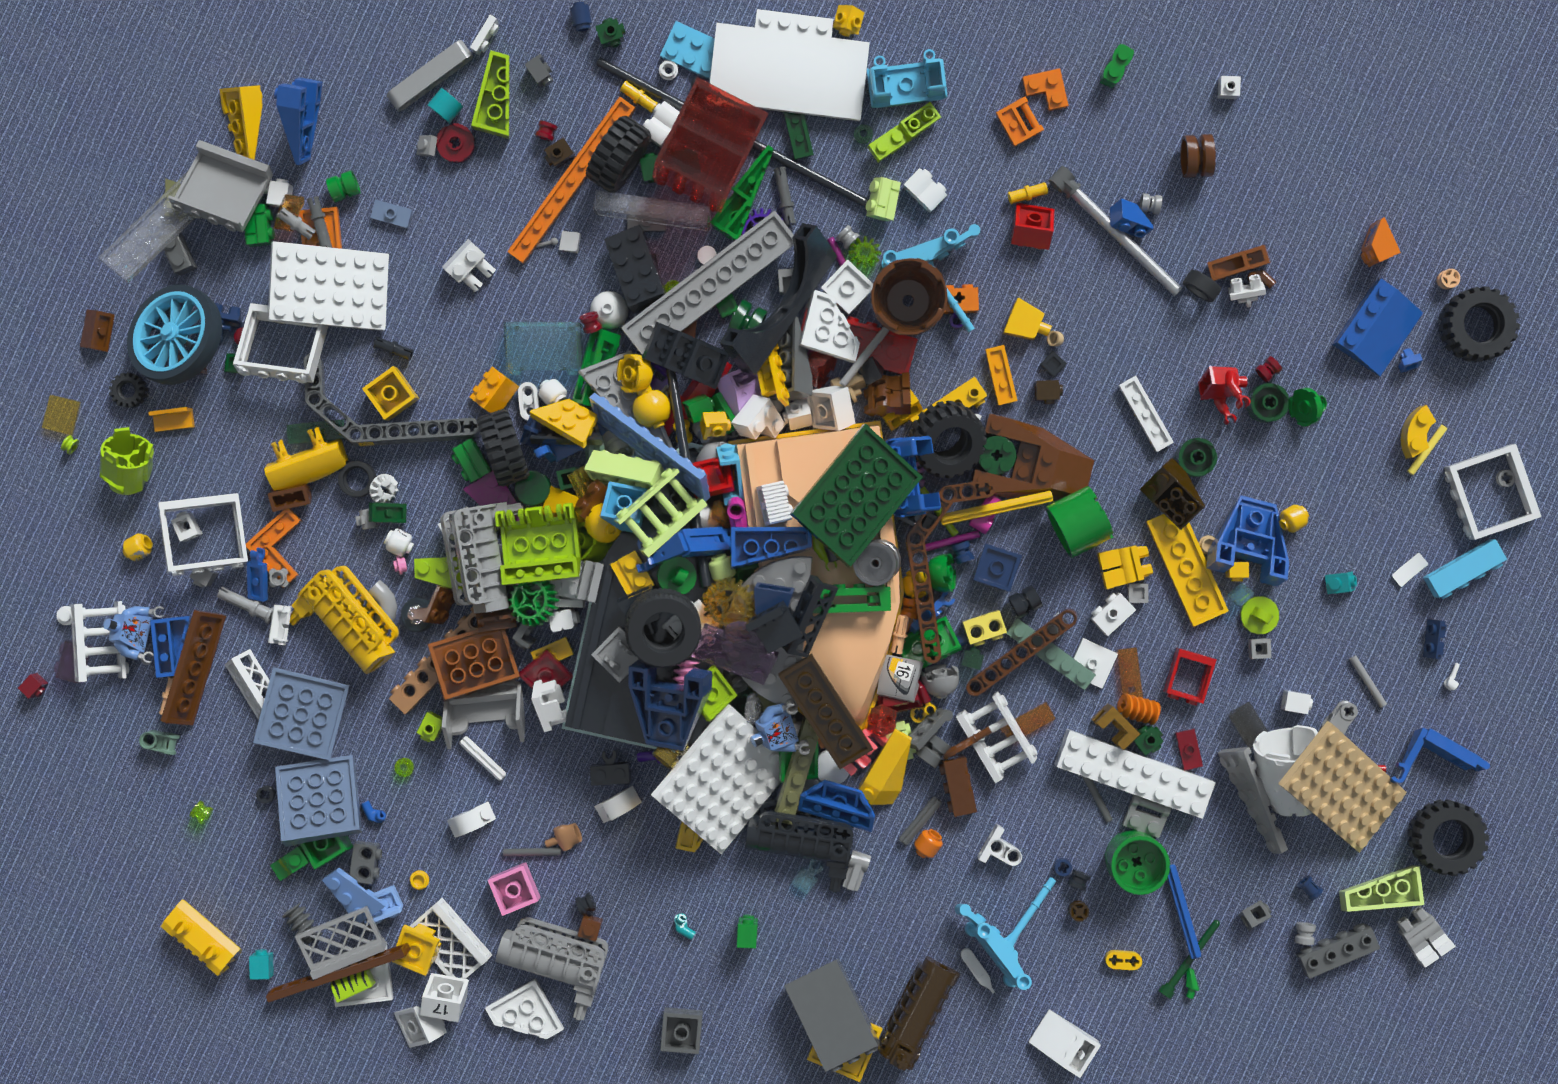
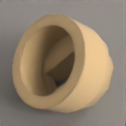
[1047,331,1064,347]

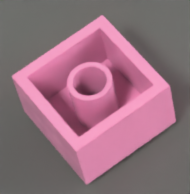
[488,862,541,916]

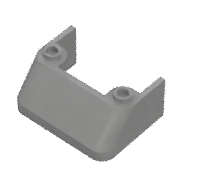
[442,680,525,749]

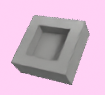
[417,135,437,156]
[1128,584,1148,603]

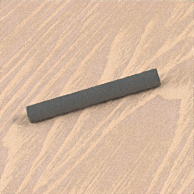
[503,848,561,857]

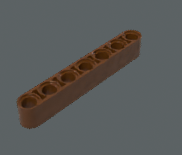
[966,608,1078,696]

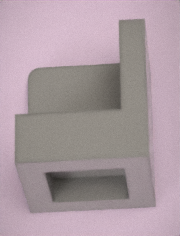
[778,269,793,295]

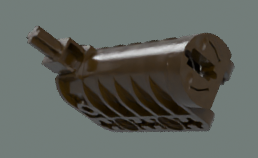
[878,956,960,1071]

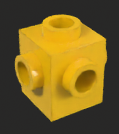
[833,5,865,37]

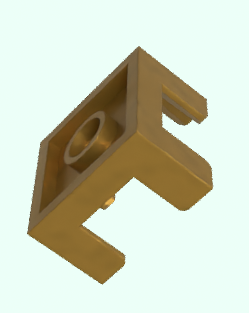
[1091,703,1140,750]

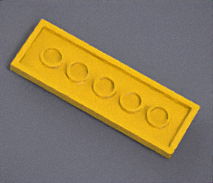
[1146,514,1229,627]

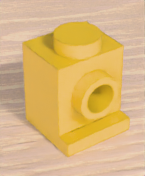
[699,412,731,440]

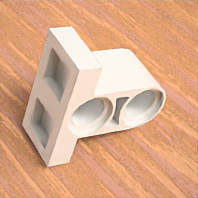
[977,824,1022,866]

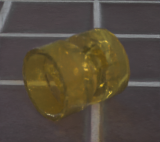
[652,744,689,770]

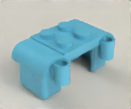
[867,49,948,108]

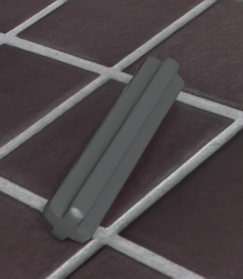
[899,796,942,845]

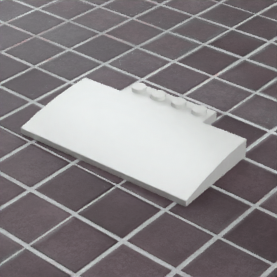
[708,9,870,121]

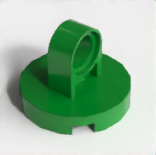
[1288,387,1327,427]
[657,557,697,594]

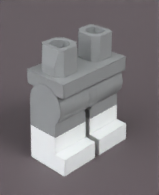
[1397,906,1456,968]

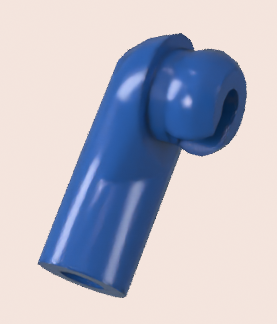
[360,800,386,823]

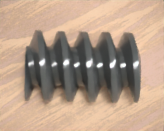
[282,902,323,945]

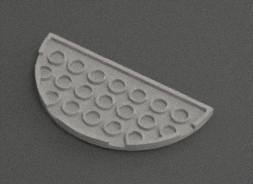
[726,556,813,707]

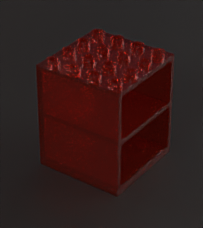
[652,77,769,213]

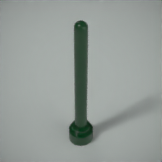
[1158,920,1220,1000]

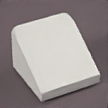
[559,231,581,253]

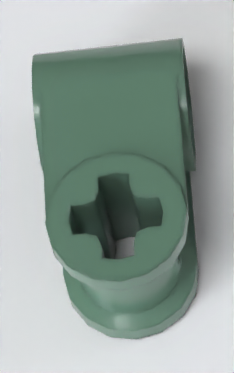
[139,730,180,755]

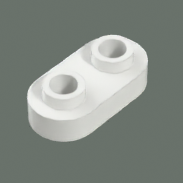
[518,382,540,420]

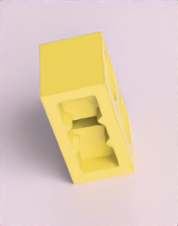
[962,610,1007,647]

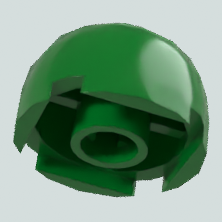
[924,554,956,593]

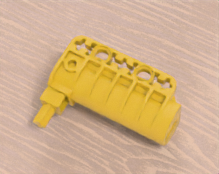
[289,566,399,674]

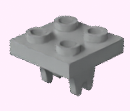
[591,626,638,683]

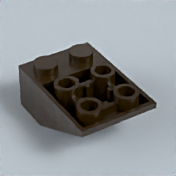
[1139,458,1205,530]

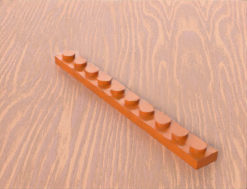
[507,97,636,264]

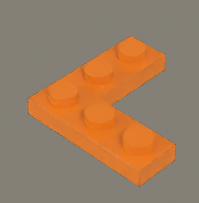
[246,508,301,588]

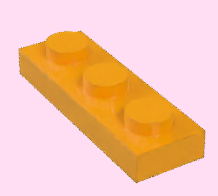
[985,345,1017,406]

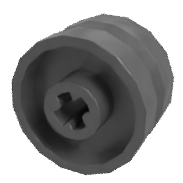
[853,539,901,586]

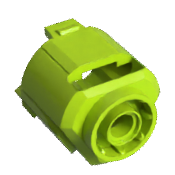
[99,427,154,495]

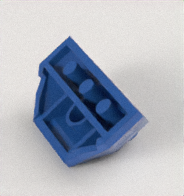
[798,779,875,832]

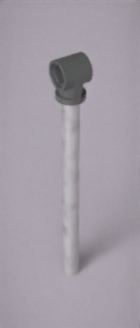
[1048,166,1182,296]

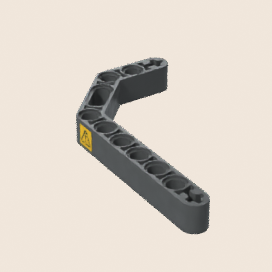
[304,354,481,446]

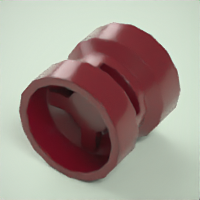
[1255,356,1283,383]

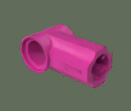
[969,496,1001,534]
[727,497,748,527]

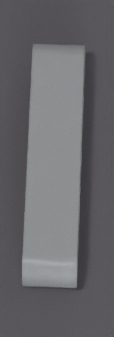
[386,40,473,112]

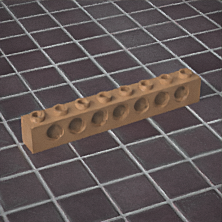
[389,597,512,714]

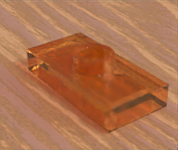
[711,499,734,529]

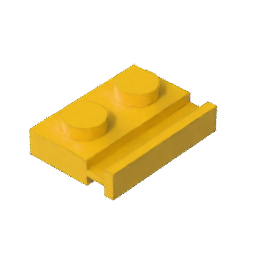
[610,551,655,594]

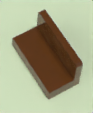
[80,309,115,352]

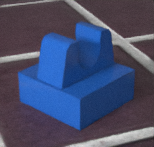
[1398,348,1423,373]

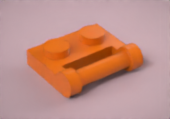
[996,96,1044,147]

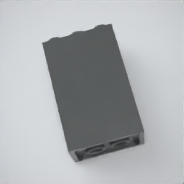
[784,959,880,1073]

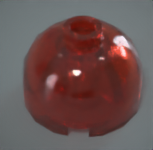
[807,351,837,389]

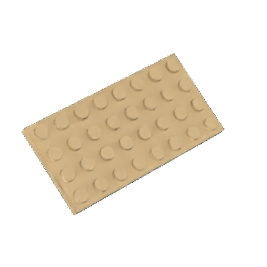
[1278,721,1407,853]

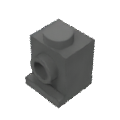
[525,54,553,87]
[1238,900,1272,931]

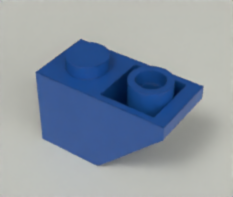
[1110,198,1154,238]

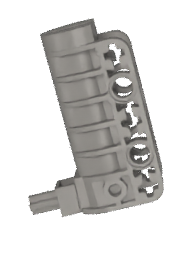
[440,502,523,613]
[495,917,609,1020]

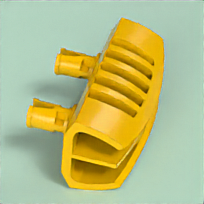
[264,427,348,490]
[160,899,242,976]

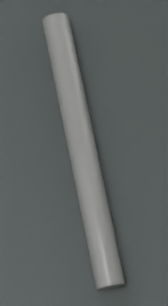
[839,326,889,387]

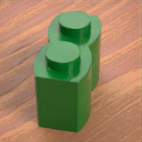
[1100,44,1134,89]

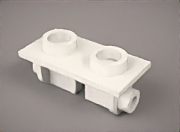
[268,605,292,645]

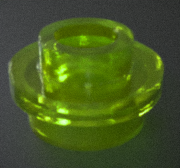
[394,758,414,777]

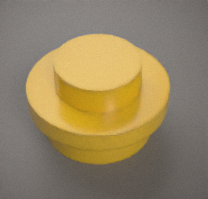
[410,870,429,890]

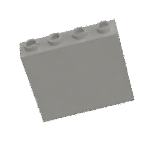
[168,140,273,233]

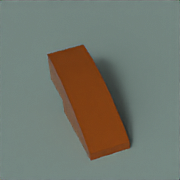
[1207,245,1271,281]

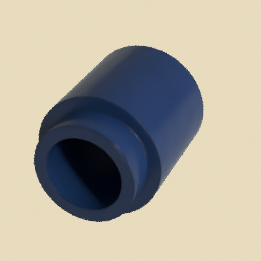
[570,1,592,32]

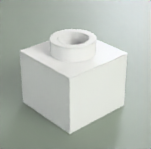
[1218,76,1241,99]

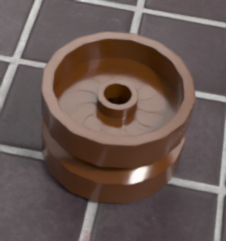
[1180,134,1216,178]

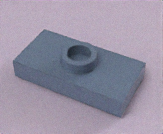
[370,199,413,229]

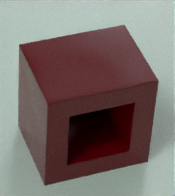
[18,673,48,699]

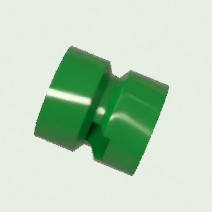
[326,170,361,203]

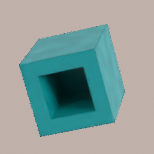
[249,949,274,980]

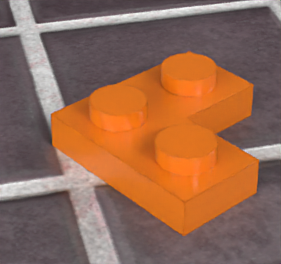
[1022,68,1069,111]

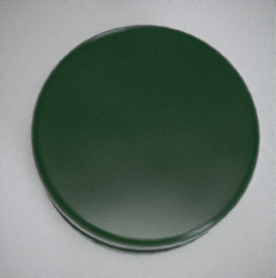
[515,471,551,506]

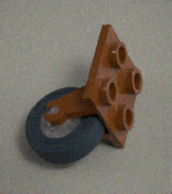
[401,585,455,632]

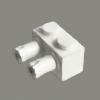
[442,239,496,292]

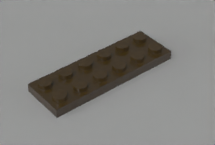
[778,653,873,769]

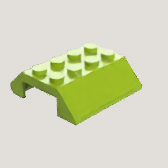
[495,503,582,585]

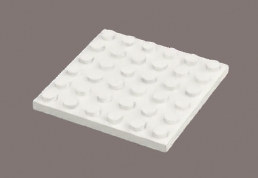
[651,704,781,854]

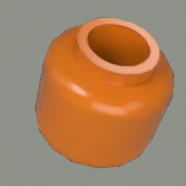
[914,829,943,858]

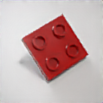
[692,457,734,499]

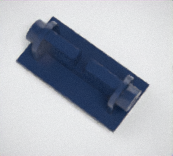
[1423,619,1447,659]

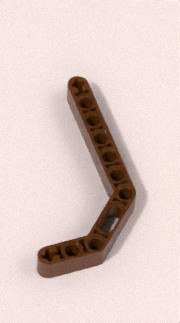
[906,480,996,663]

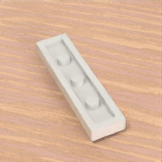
[1118,376,1174,452]

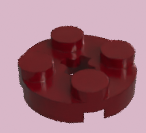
[436,123,475,163]

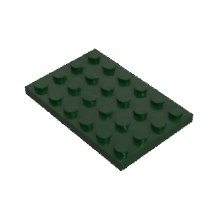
[790,424,922,567]

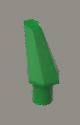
[1186,967,1200,999]

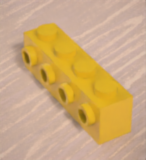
[910,377,987,424]

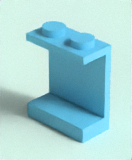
[716,444,744,505]

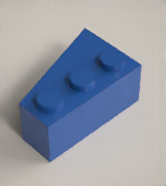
[150,616,192,678]

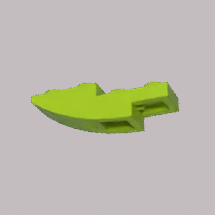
[867,102,941,162]

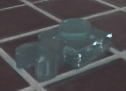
[791,859,823,895]

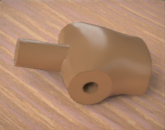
[545,823,582,851]

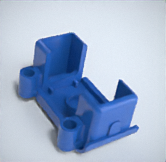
[885,436,941,517]

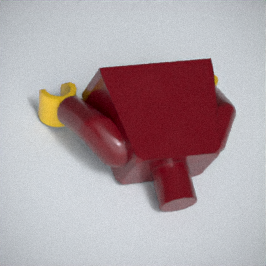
[877,680,936,724]

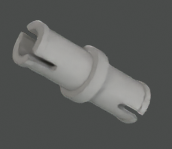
[276,207,316,240]

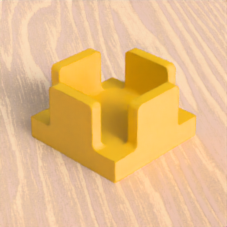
[392,924,442,976]

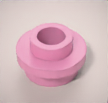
[393,556,407,575]

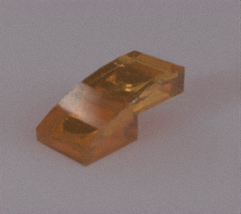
[274,194,305,231]

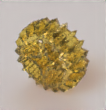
[703,578,755,631]

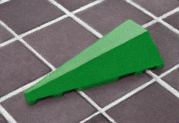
[710,145,774,241]

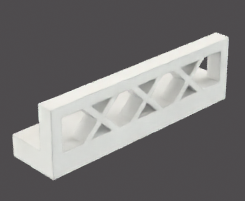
[225,649,269,720]

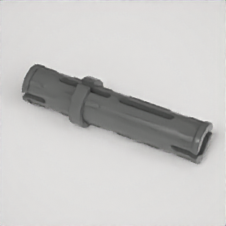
[773,167,796,226]
[306,196,333,248]

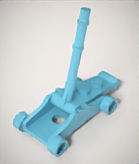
[881,224,980,333]
[955,877,1056,990]

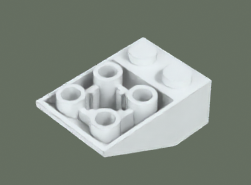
[1029,1009,1101,1078]

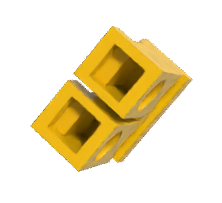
[1097,545,1153,589]

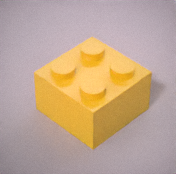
[362,366,420,421]

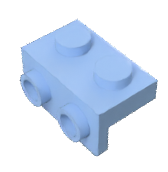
[364,885,403,925]

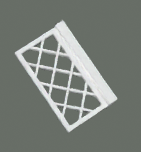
[410,898,492,979]

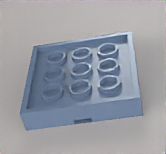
[253,667,350,760]
[275,755,362,847]

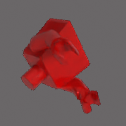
[1198,366,1251,425]

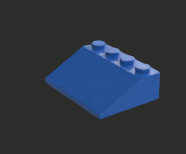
[1332,279,1423,377]

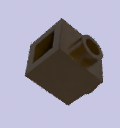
[544,137,576,169]
[1034,380,1063,404]

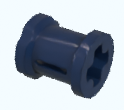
[1297,875,1323,901]

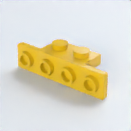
[757,343,790,407]

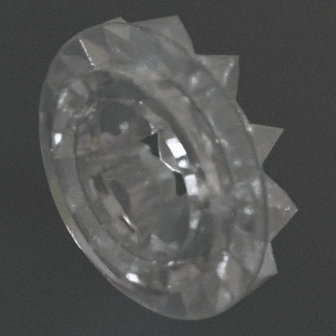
[745,693,760,725]

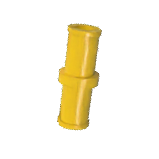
[620,81,658,113]
[1007,182,1048,204]

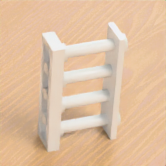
[70,601,129,682]
[956,692,1038,783]

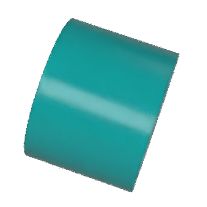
[427,88,464,124]

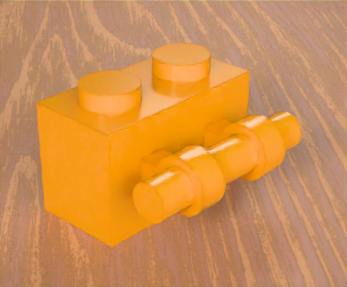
[470,366,520,413]

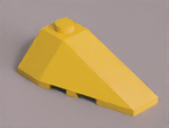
[858,729,912,805]

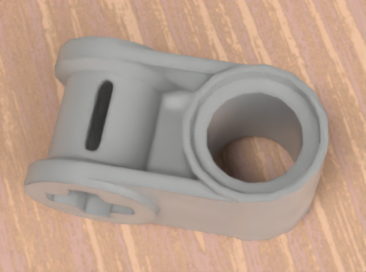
[1322,701,1358,734]

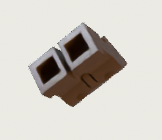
[863,372,911,417]

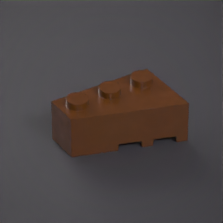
[939,754,977,817]

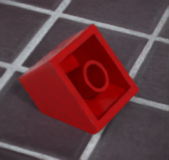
[1011,203,1054,250]

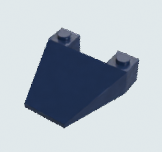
[628,659,712,751]

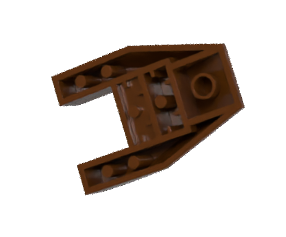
[969,413,1095,500]

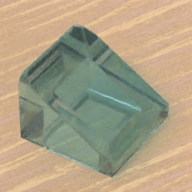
[1228,583,1255,606]

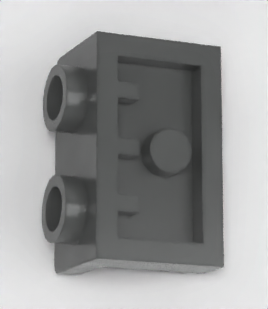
[512,613,537,649]

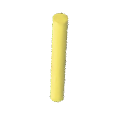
[1407,425,1447,476]

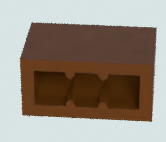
[268,483,312,512]

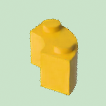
[1401,405,1436,459]

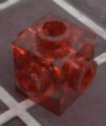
[867,704,897,737]

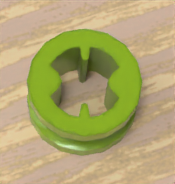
[61,435,79,455]

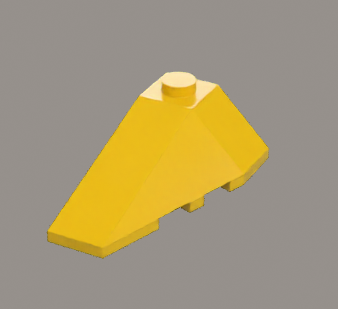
[219,85,263,160]

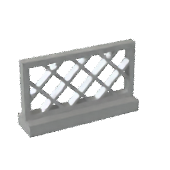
[295,906,387,980]

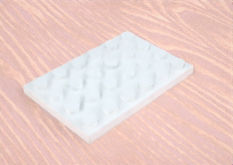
[268,241,389,331]

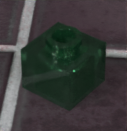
[960,647,985,670]

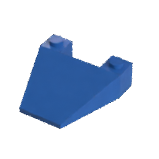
[274,78,323,165]
[1206,495,1289,587]

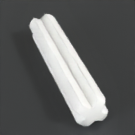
[459,736,506,781]

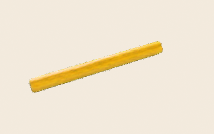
[940,491,1053,525]

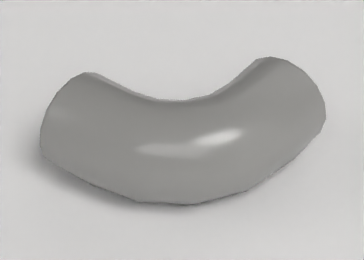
[369,580,397,628]

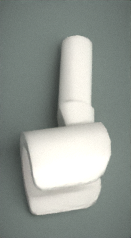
[1444,663,1460,691]

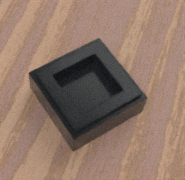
[1040,351,1067,378]

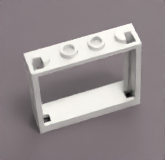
[233,303,328,383]
[1444,444,1541,540]
[158,493,248,576]

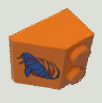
[1361,217,1401,267]

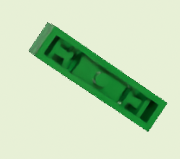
[572,329,621,408]
[813,583,891,613]

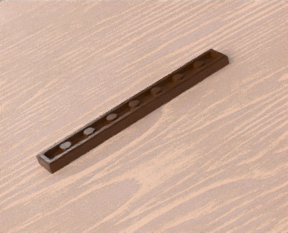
[266,943,411,1003]

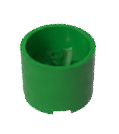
[1045,486,1114,558]
[1104,830,1170,895]

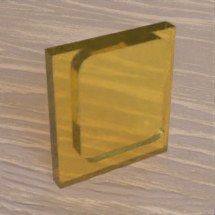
[42,395,81,435]

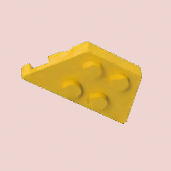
[530,399,598,448]

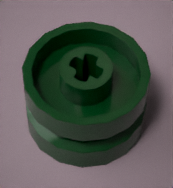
[727,299,768,331]

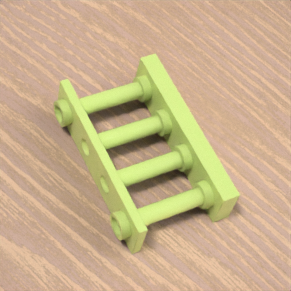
[614,468,707,558]

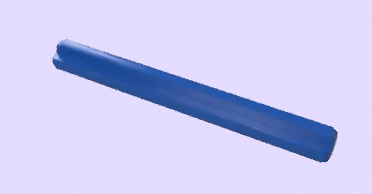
[1167,864,1201,959]

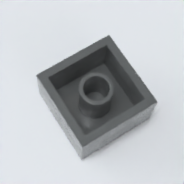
[661,1007,703,1054]

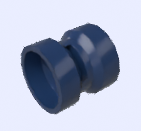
[950,540,975,565]

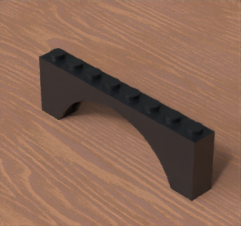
[719,223,837,375]

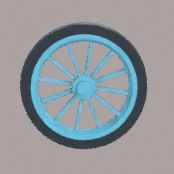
[127,285,222,385]

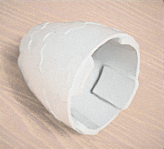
[1253,725,1318,817]

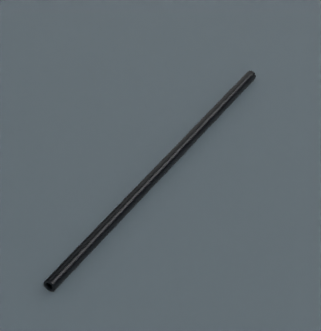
[596,57,869,208]

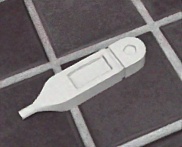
[961,948,995,994]

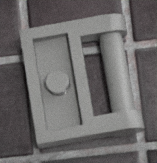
[1122,795,1171,838]

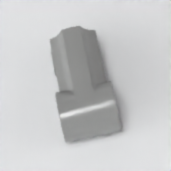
[842,850,871,891]

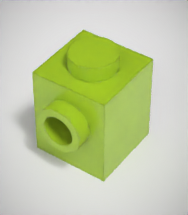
[417,711,443,742]

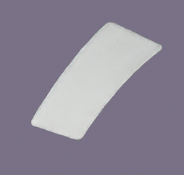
[1392,553,1428,587]

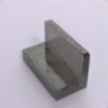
[1229,702,1268,749]

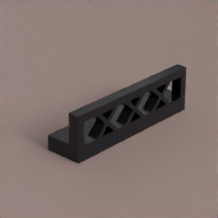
[782,575,838,658]

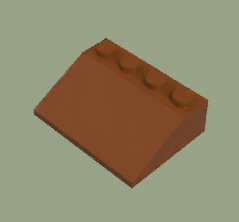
[428,629,520,702]

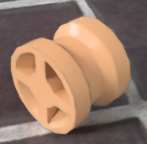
[1437,269,1460,290]

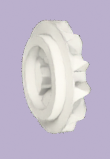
[369,474,399,503]

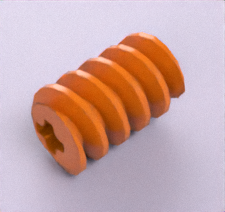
[1117,693,1161,725]

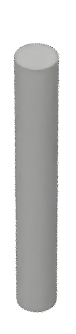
[1349,655,1387,708]

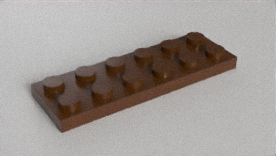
[160,610,226,725]

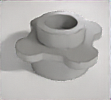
[269,568,289,587]

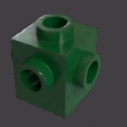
[595,18,626,49]
[1133,725,1164,756]

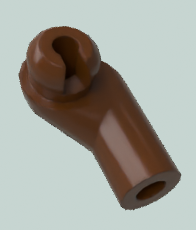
[1248,270,1276,289]

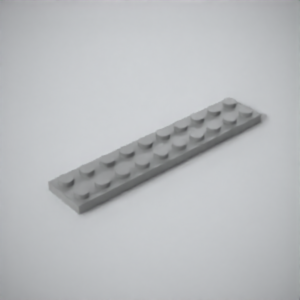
[621,211,794,355]

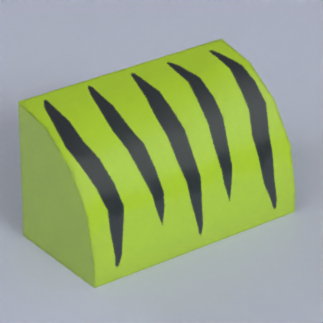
[331,969,376,1003]

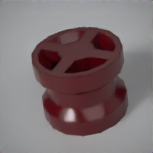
[535,120,558,142]
[579,311,602,334]

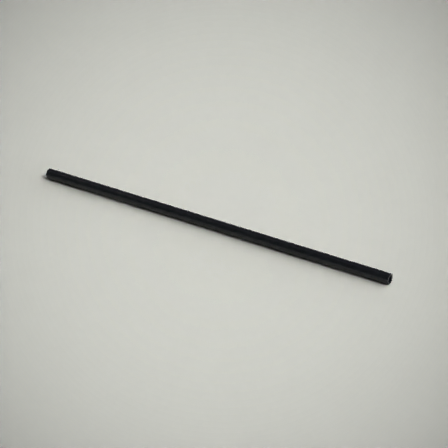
[653,253,712,589]

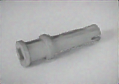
[217,587,273,624]

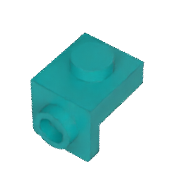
[1325,571,1357,594]

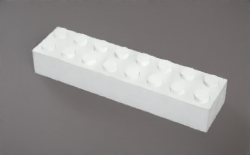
[1054,729,1216,819]

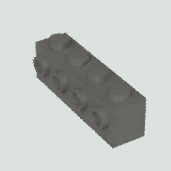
[1296,923,1381,979]

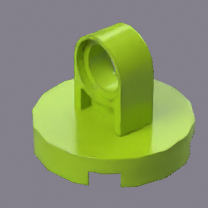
[1240,596,1279,634]

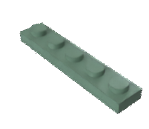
[1006,618,1096,690]

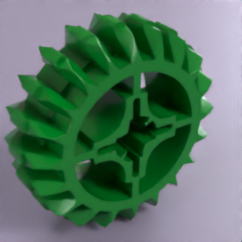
[508,580,560,627]

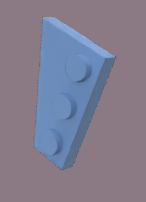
[322,868,388,923]

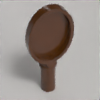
[943,726,992,760]

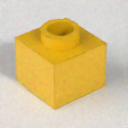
[1226,562,1249,581]

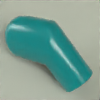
[674,913,696,940]

